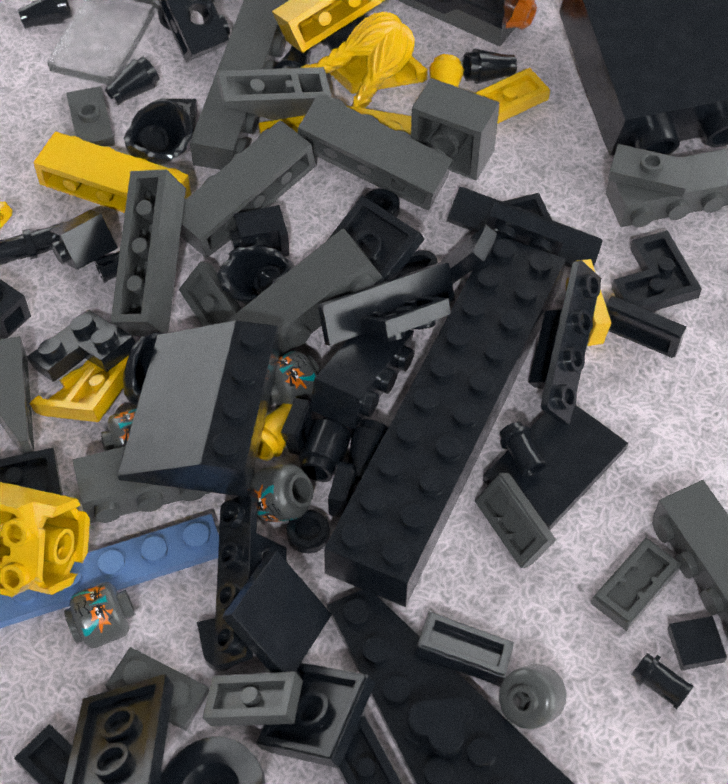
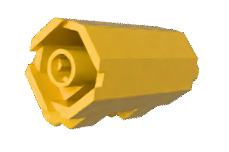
[0,482,90,597]

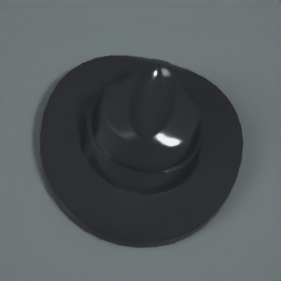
[159,736,265,784]

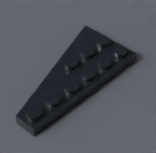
[327,589,574,784]

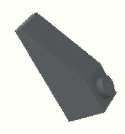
[217,67,332,120]
[0,336,35,454]

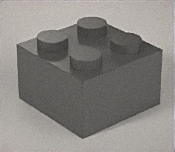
[411,78,500,181]

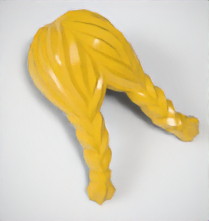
[301,12,415,108]

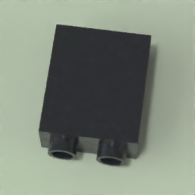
[559,0,728,155]

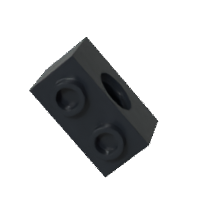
[157,0,230,62]

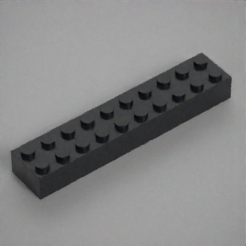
[324,234,566,607]

